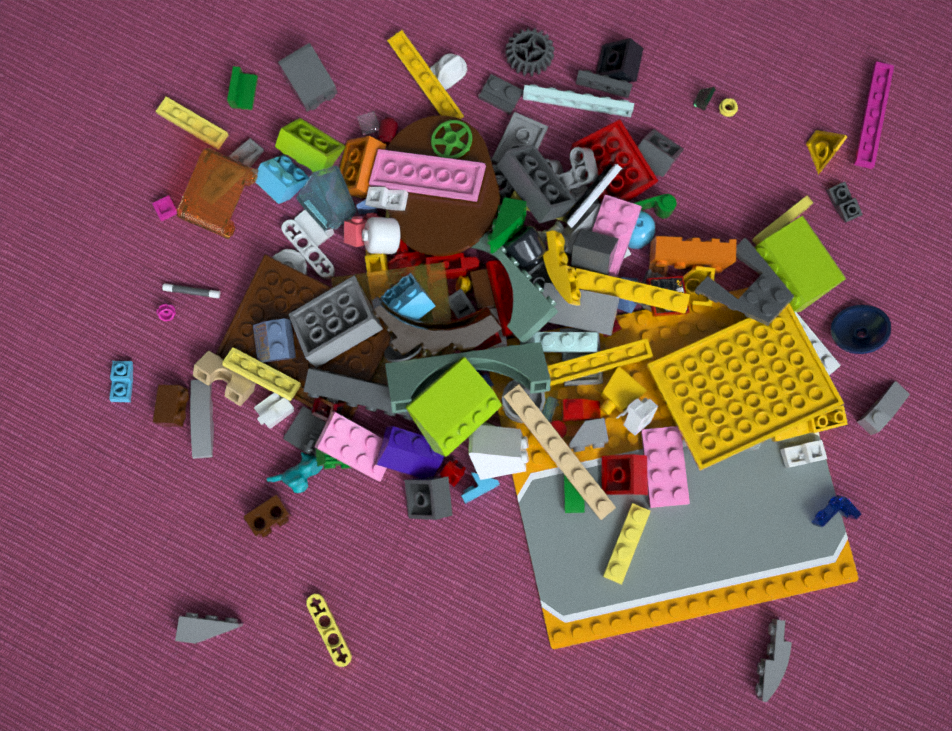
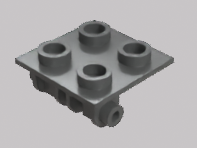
[283,406,326,457]

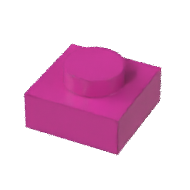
[152,195,178,221]

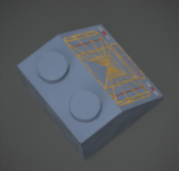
[253,319,296,363]

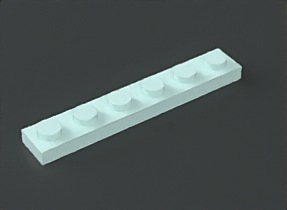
[523,84,634,117]

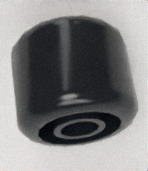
[504,225,547,268]

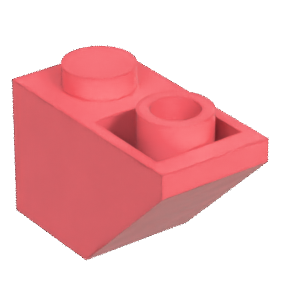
[344,213,383,247]

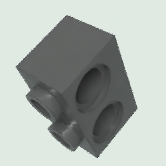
[445,289,476,319]

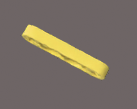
[752,196,814,246]
[307,594,352,667]

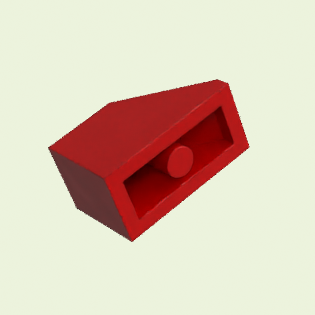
[561,399,601,422]

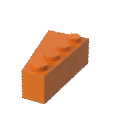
[650,236,737,273]

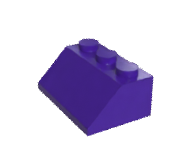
[376,426,444,478]

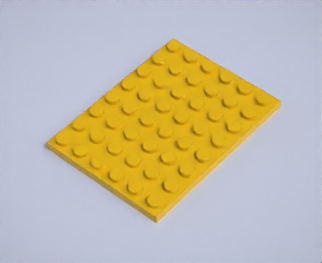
[647,303,844,471]

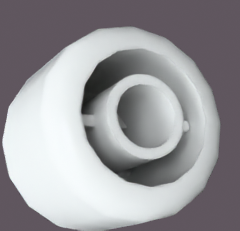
[362,217,400,254]

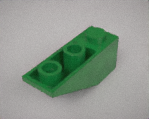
[487,197,527,253]

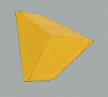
[806,130,847,175]
[683,266,715,306]

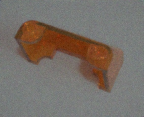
[177,148,258,239]

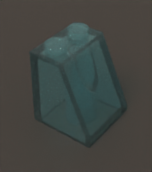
[296,166,357,231]

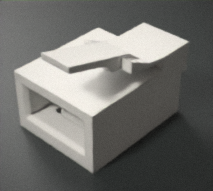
[254,393,294,429]
[617,398,658,435]

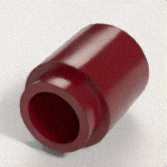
[378,117,398,147]

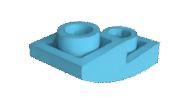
[109,361,133,402]

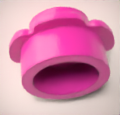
[156,304,176,321]

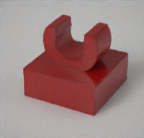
[440,460,466,487]

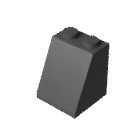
[278,43,338,112]

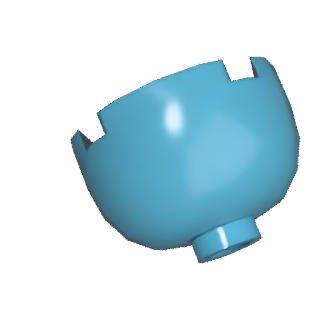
[628,211,655,249]

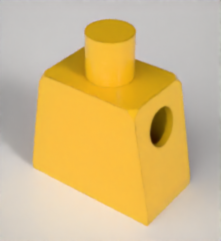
[600,367,647,415]

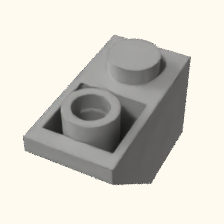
[568,418,609,452]

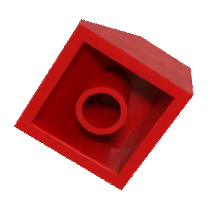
[601,454,648,495]

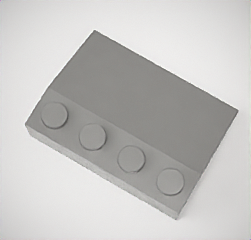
[289,276,383,368]

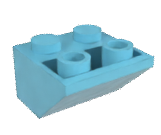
[253,155,310,204]
[381,273,435,320]

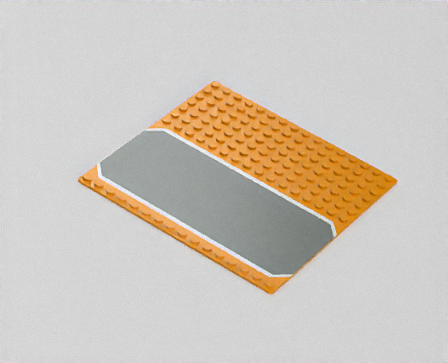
[485,288,859,649]

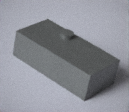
[497,144,576,223]

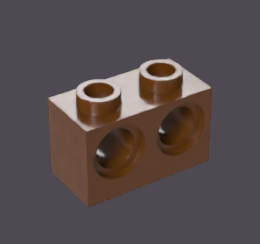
[243,494,292,538]

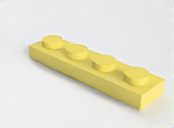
[156,97,228,150]
[222,348,301,401]
[603,503,651,585]

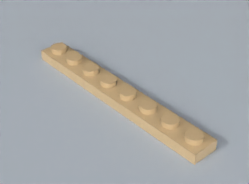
[503,384,616,520]

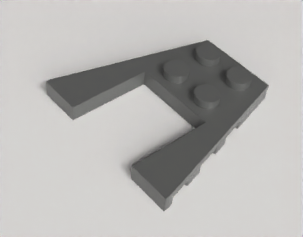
[695,238,794,326]

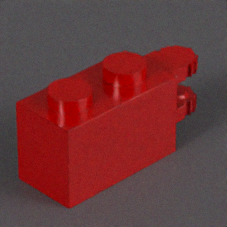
[426,253,480,282]

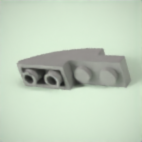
[755,619,792,702]

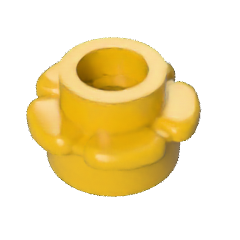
[456,276,472,294]

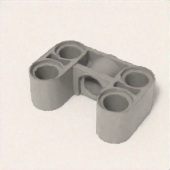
[545,147,598,191]

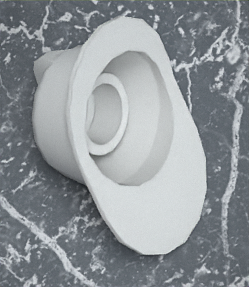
[430,54,467,90]

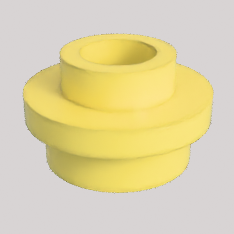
[719,98,738,117]

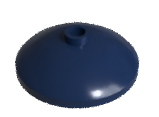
[831,305,892,354]

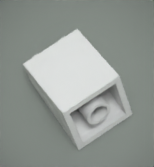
[469,425,529,480]

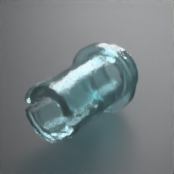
[542,396,559,422]

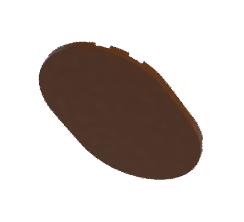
[386,115,500,257]

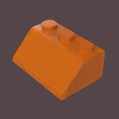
[334,136,386,198]

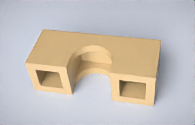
[193,351,256,406]

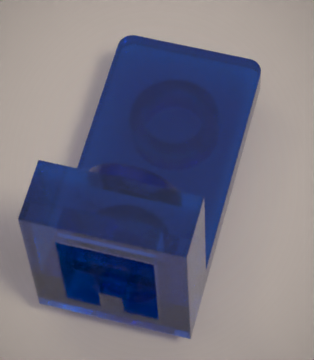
[811,495,862,528]

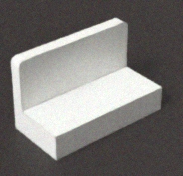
[294,200,335,247]

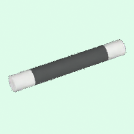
[163,283,221,298]

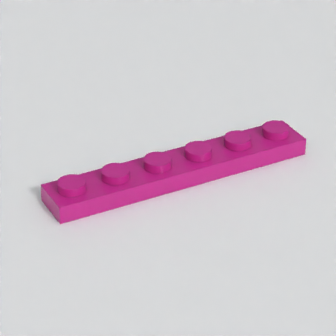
[854,62,894,169]

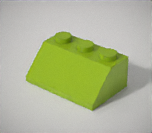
[275,118,345,175]

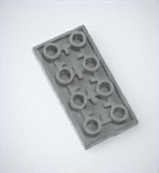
[543,282,620,336]

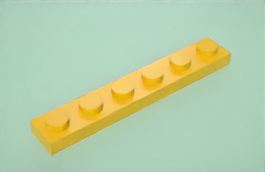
[387,30,464,119]
[576,268,690,314]
[547,338,653,386]

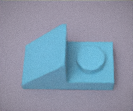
[462,472,500,504]

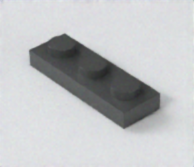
[576,70,632,98]

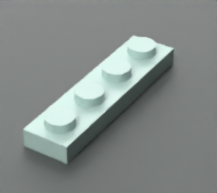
[520,332,598,353]

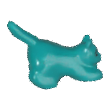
[266,452,323,493]

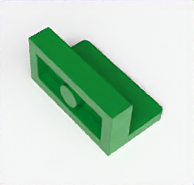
[227,66,258,110]

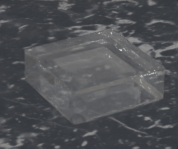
[357,111,379,135]

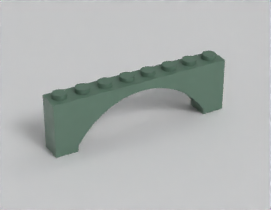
[471,231,559,344]
[385,342,551,414]

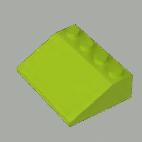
[754,216,846,313]
[405,357,502,457]

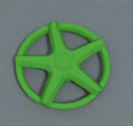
[431,120,472,159]

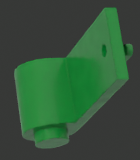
[630,194,677,219]

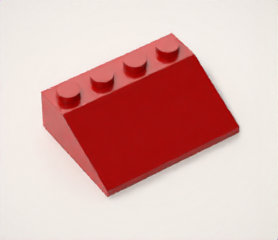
[569,119,658,204]

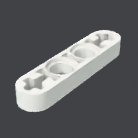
[282,220,335,280]

